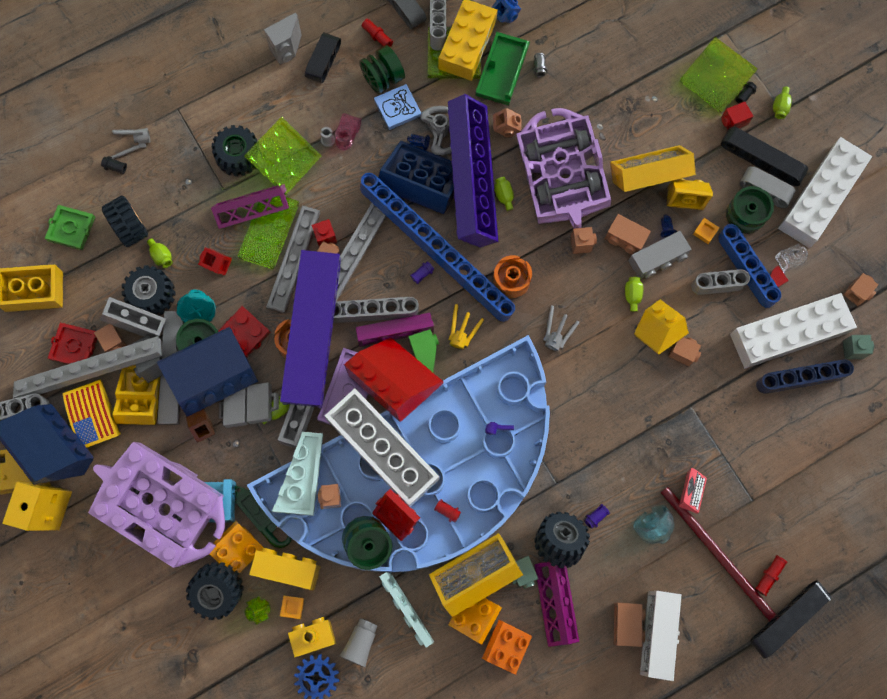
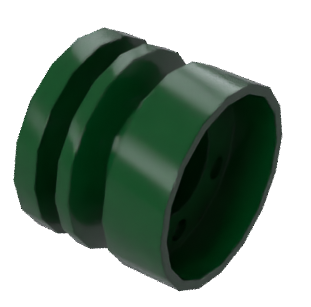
[359,45,405,94]

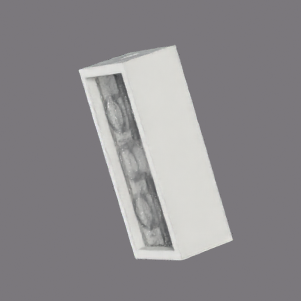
[640,591,682,681]

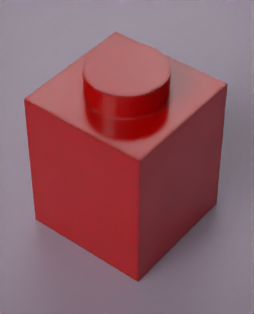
[721,101,754,129]
[311,219,337,247]

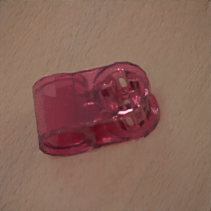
[335,113,362,150]

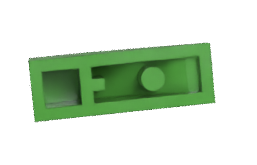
[409,329,439,372]

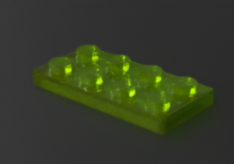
[238,196,299,270]

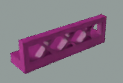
[211,184,289,229]
[356,313,434,347]
[534,562,580,647]

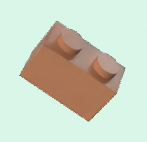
[605,214,651,254]
[614,603,646,647]

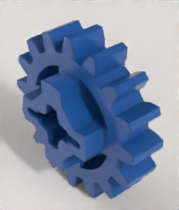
[294,654,340,699]

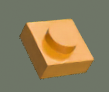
[693,218,719,244]
[280,595,305,619]

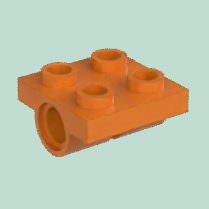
[482,620,532,675]

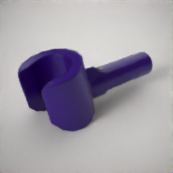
[485,422,514,435]

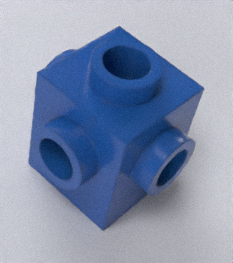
[491,0,521,23]

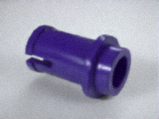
[410,261,434,285]
[584,504,610,529]

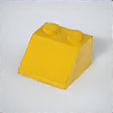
[667,178,713,210]
[634,299,689,355]

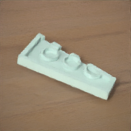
[272,432,323,516]

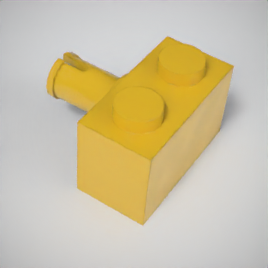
[288,617,337,657]

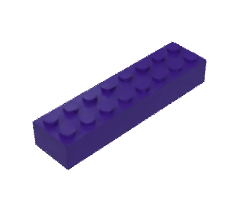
[448,94,499,248]

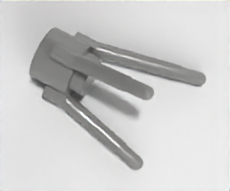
[111,128,150,159]
[543,305,579,351]

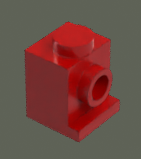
[198,247,232,275]

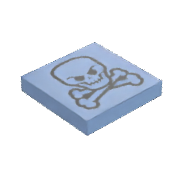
[374,84,422,130]

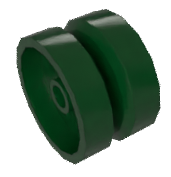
[726,186,774,234]
[176,319,218,352]
[342,516,393,570]

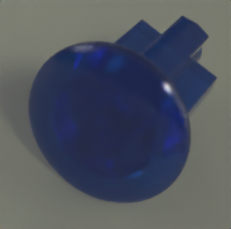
[407,134,430,151]
[660,214,677,238]

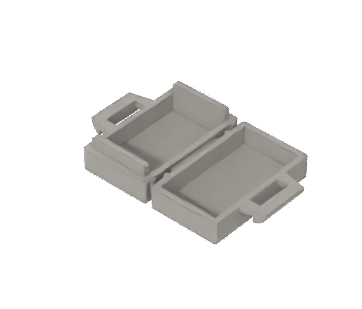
[219,382,279,428]

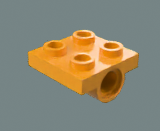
[209,521,264,573]
[448,598,502,645]

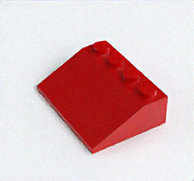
[344,338,444,422]

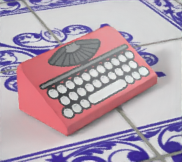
[679,468,707,514]

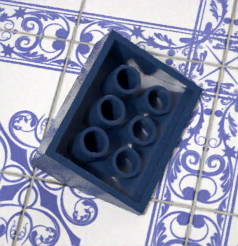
[378,141,454,214]
[157,327,258,417]
[0,404,94,485]

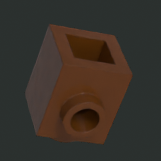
[186,409,215,443]

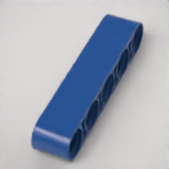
[718,224,781,308]

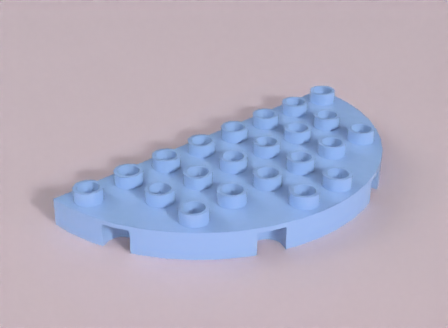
[247,335,550,572]

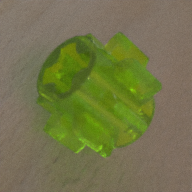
[244,597,270,624]

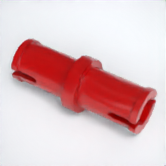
[361,18,393,47]
[755,555,788,596]

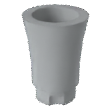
[339,618,377,668]

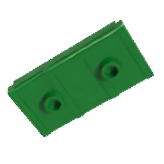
[475,32,530,106]

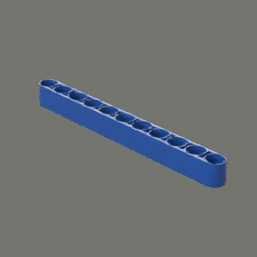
[360,173,515,322]

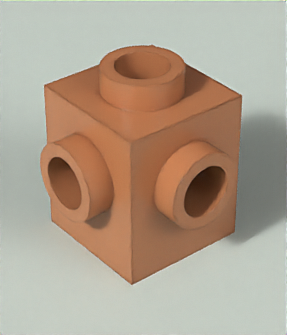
[493,108,522,138]

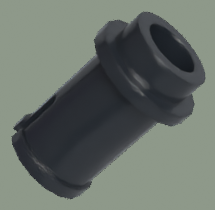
[735,82,757,104]
[101,156,127,174]

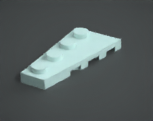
[379,572,434,647]

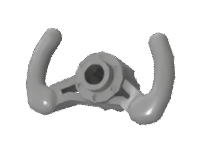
[420,106,451,155]

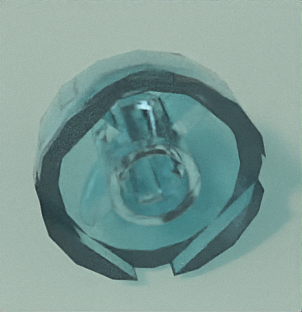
[633,505,675,544]

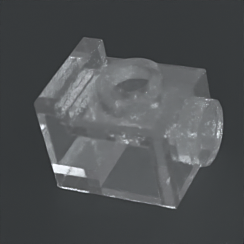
[775,243,808,273]

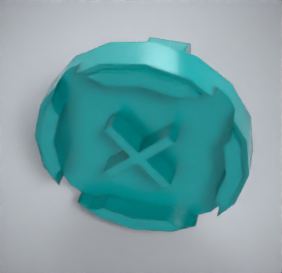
[176,289,216,323]

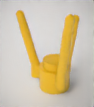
[448,304,484,350]

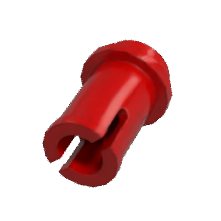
[434,499,461,522]

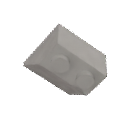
[264,13,302,65]

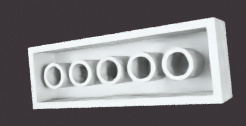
[778,137,872,248]
[730,293,857,369]
[325,388,439,507]

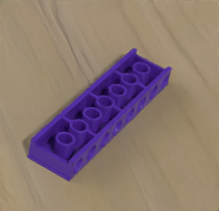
[280,250,341,408]

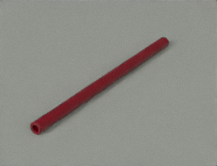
[660,487,777,621]

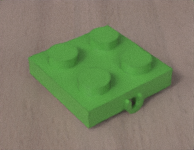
[45,205,95,250]

